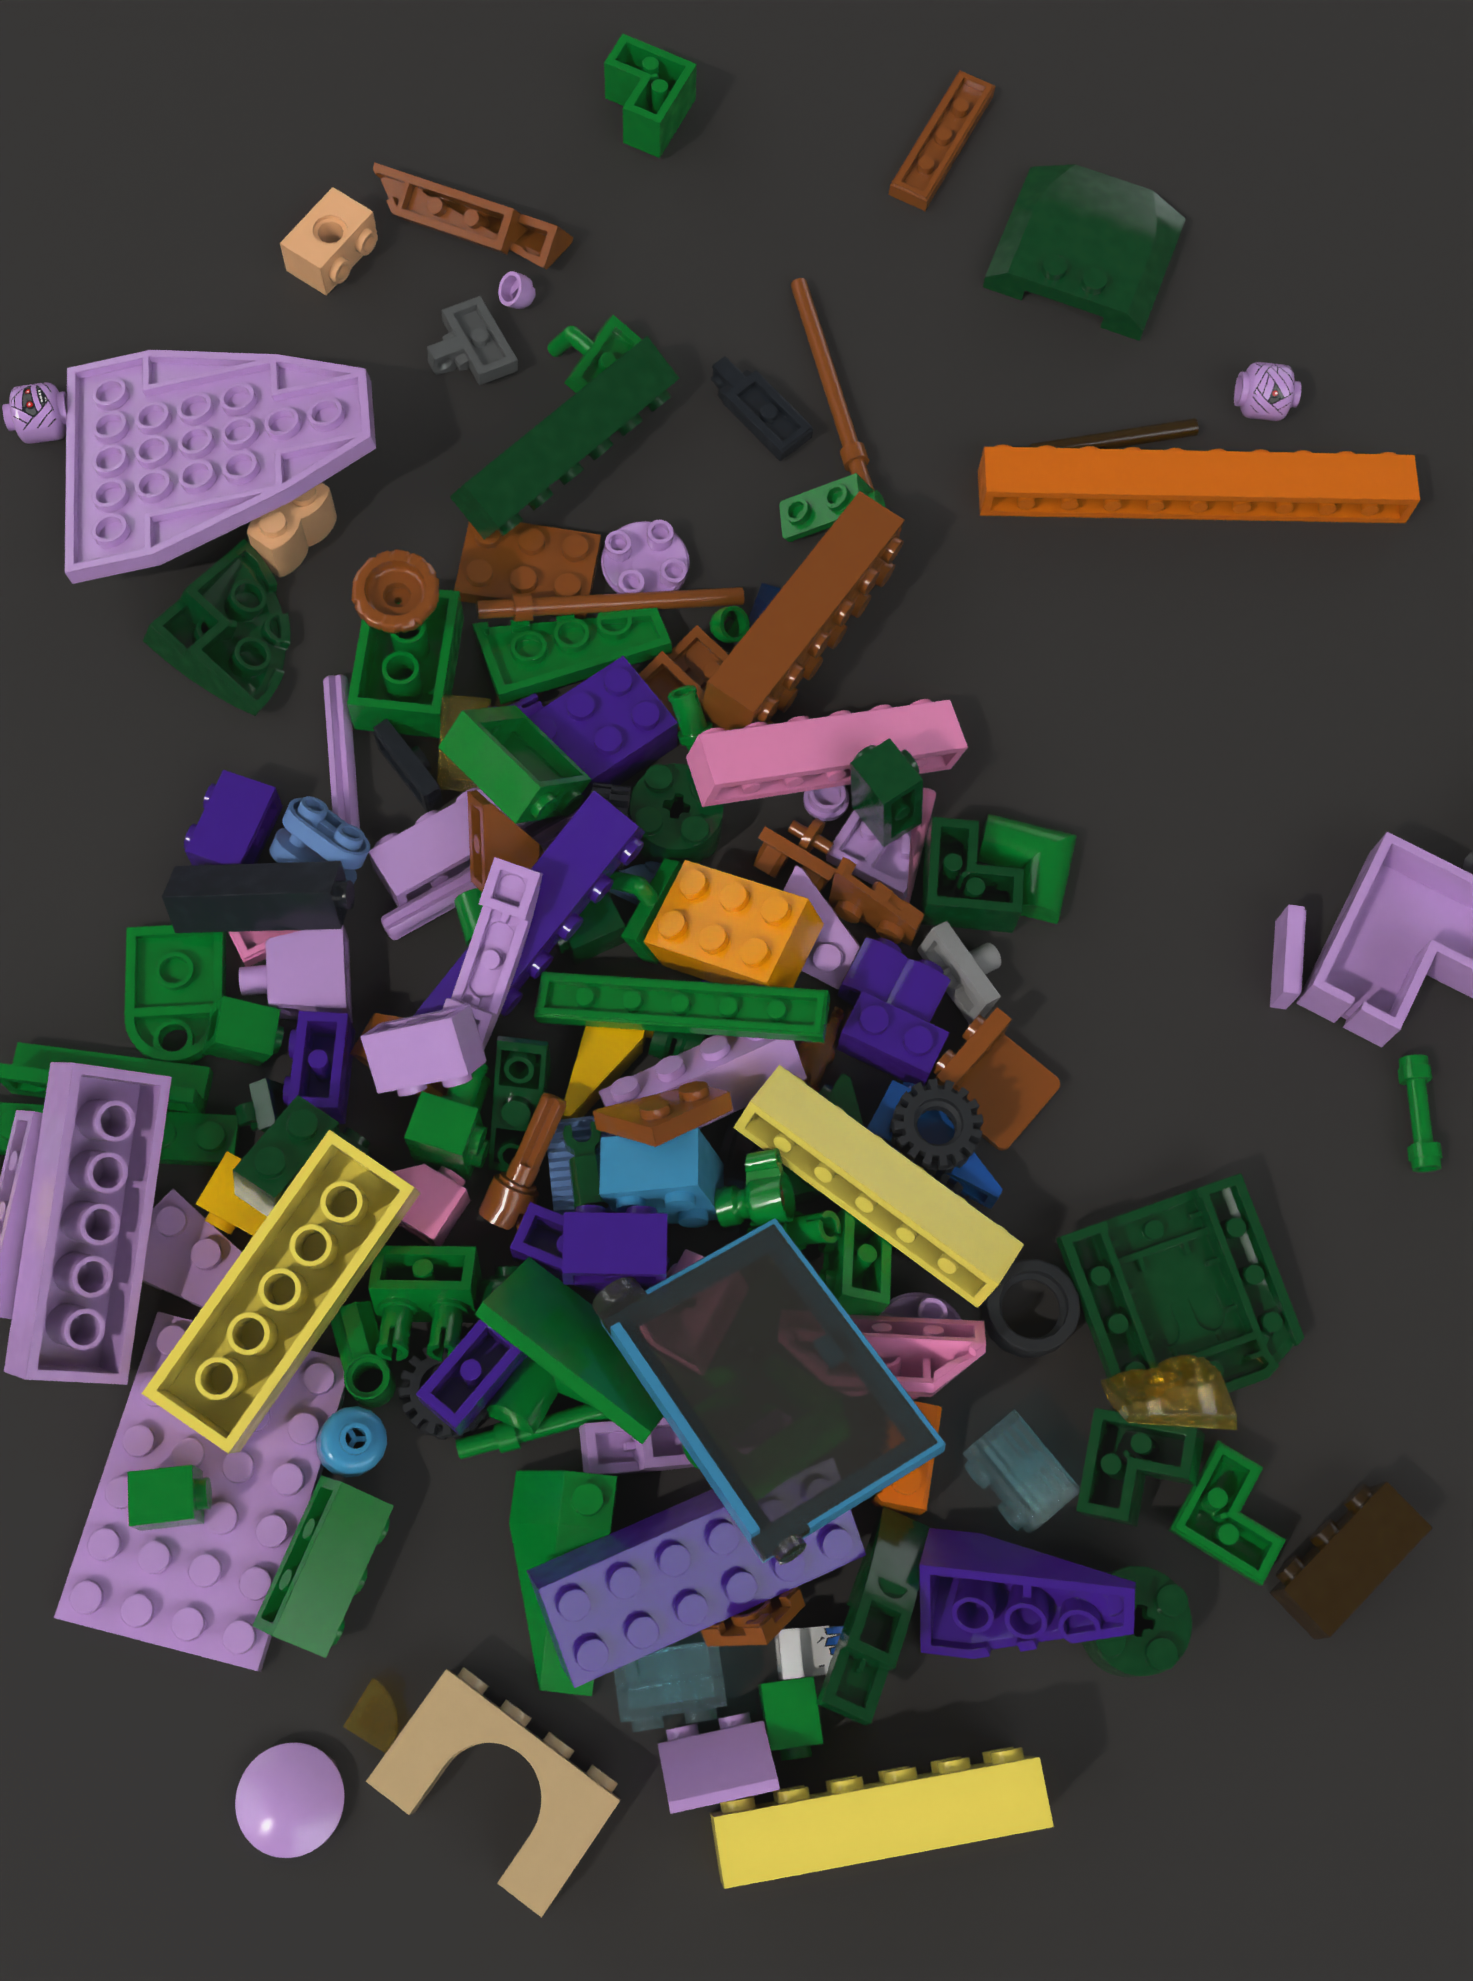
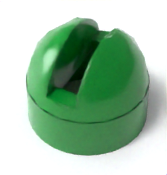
[710,606,749,643]

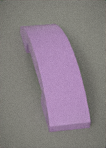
[442,857,543,1050]

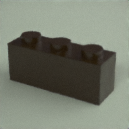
[1269,1481,1433,1640]

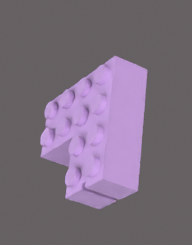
[1296,832,1473,1047]

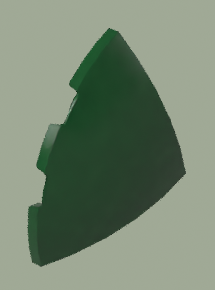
[143,539,290,716]

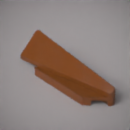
[373,162,574,269]

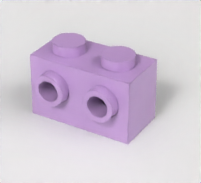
[360,1004,487,1096]

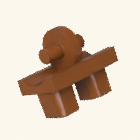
[753,818,836,893]

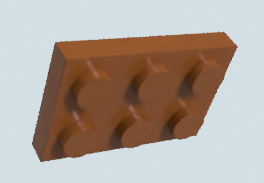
[454,522,601,619]

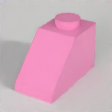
[392,1164,470,1246]

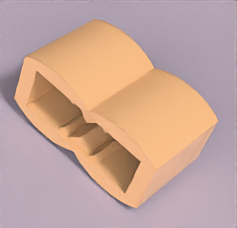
[247,483,337,578]

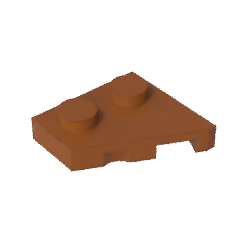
[828,857,924,946]
[593,1081,733,1147]

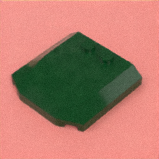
[983,164,1186,341]
[1056,1173,1304,1412]

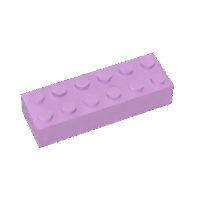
[4,1062,172,1385]

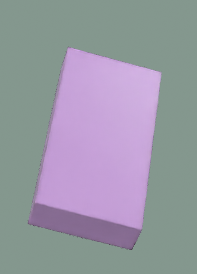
[1270,904,1306,1010]

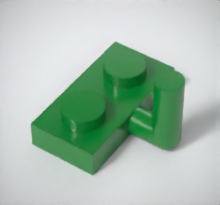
[548,315,642,393]
[610,858,682,964]

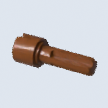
[478,1093,566,1230]

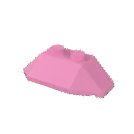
[778,1311,986,1400]

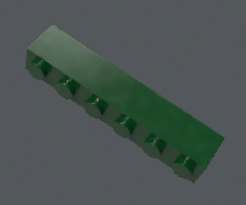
[450,336,680,540]

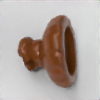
[352,549,439,634]

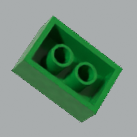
[347,589,464,739]

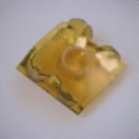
[1101,1355,1237,1430]

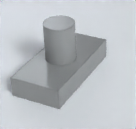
[917,921,1001,1025]

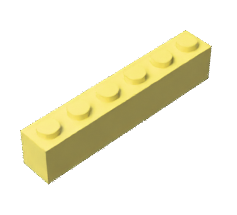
[733,1065,1024,1308]

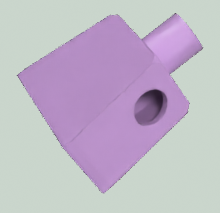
[239,925,353,1023]

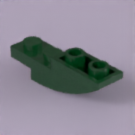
[816,1506,930,1725]

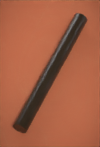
[1029,418,1199,449]

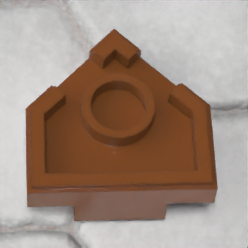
[700,1587,805,1647]

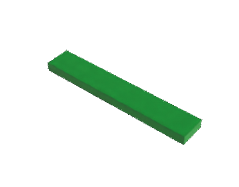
[534,972,830,1043]

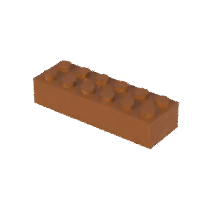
[702,491,905,731]

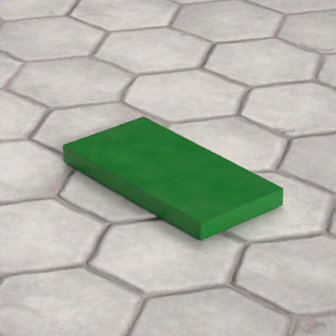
[475,1257,691,1444]

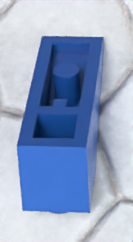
[867,1080,1003,1209]

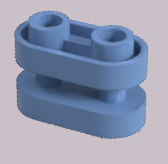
[269,796,370,885]

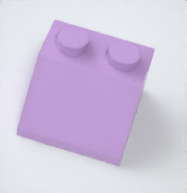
[657,1712,780,1814]

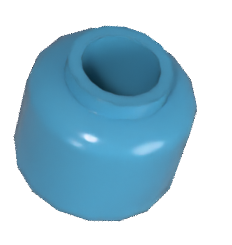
[316,1406,387,1478]

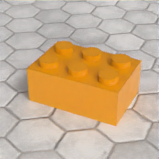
[643,860,824,988]

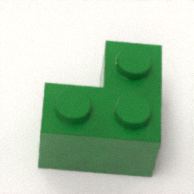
[604,34,697,158]

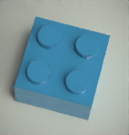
[599,1128,724,1228]

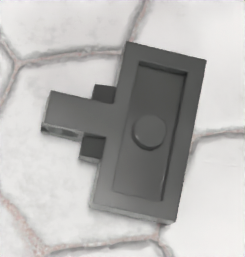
[427,296,518,385]

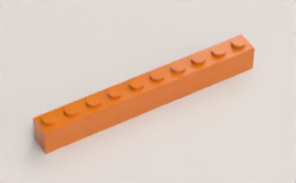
[978,444,1420,523]

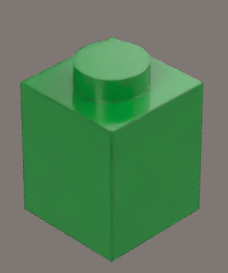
[202,996,284,1066]
[127,1465,212,1531]
[758,1676,823,1761]

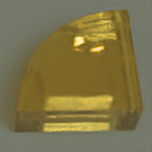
[343,1678,399,1754]

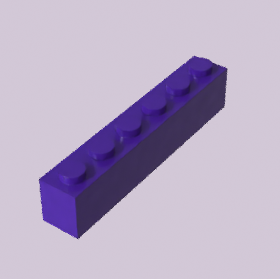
[413,791,646,1039]

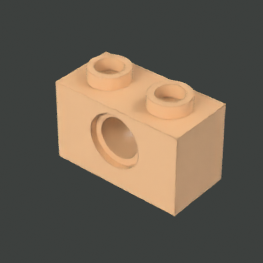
[280,187,378,296]

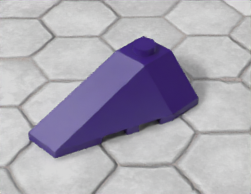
[919,1528,1136,1659]

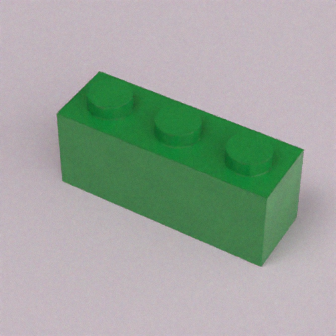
[252,1475,394,1658]

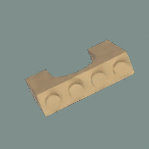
[366,1667,621,1918]

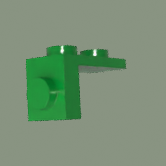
[779,473,886,542]

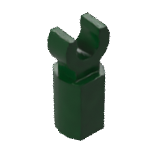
[563,1121,609,1208]

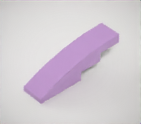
[579,1410,792,1476]

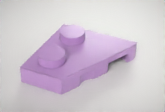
[826,810,911,900]
[783,866,861,990]

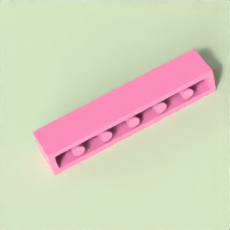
[686,699,968,807]

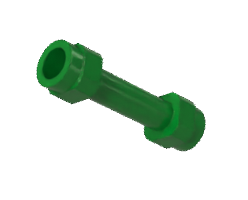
[1398,1054,1443,1172]

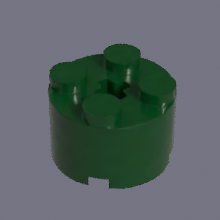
[630,764,724,865]
[1081,1566,1192,1678]

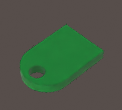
[124,925,226,1064]

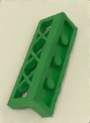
[0,1042,214,1114]

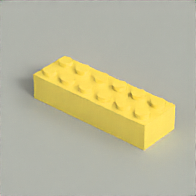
[141,1130,420,1454]
[710,1747,1054,1889]

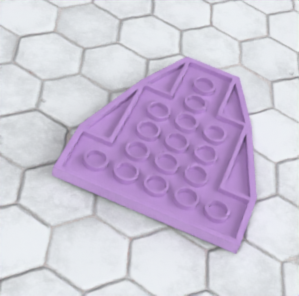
[65,350,376,584]

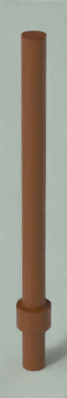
[791,278,874,490]
[476,587,744,622]

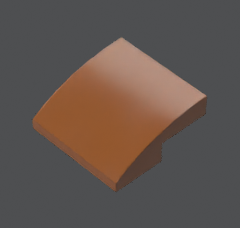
[639,625,728,731]

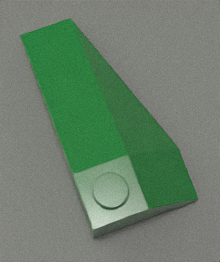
[509,1471,618,1696]

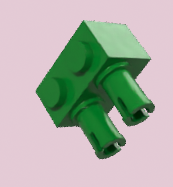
[404,1063,492,1180]
[368,1246,483,1361]

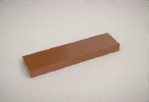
[889,70,996,211]

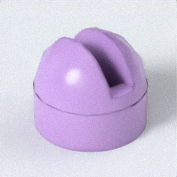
[498,271,536,309]

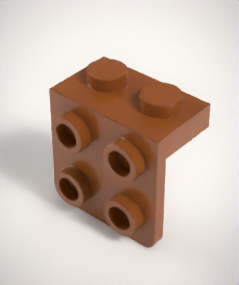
[932,1007,1060,1151]

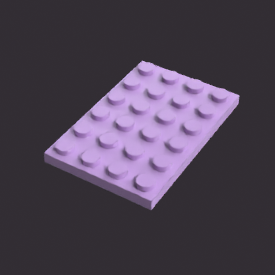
[54,1312,347,1672]

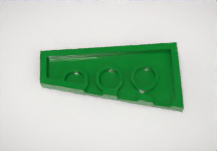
[472,607,672,705]

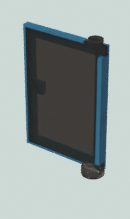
[592,1218,946,1565]

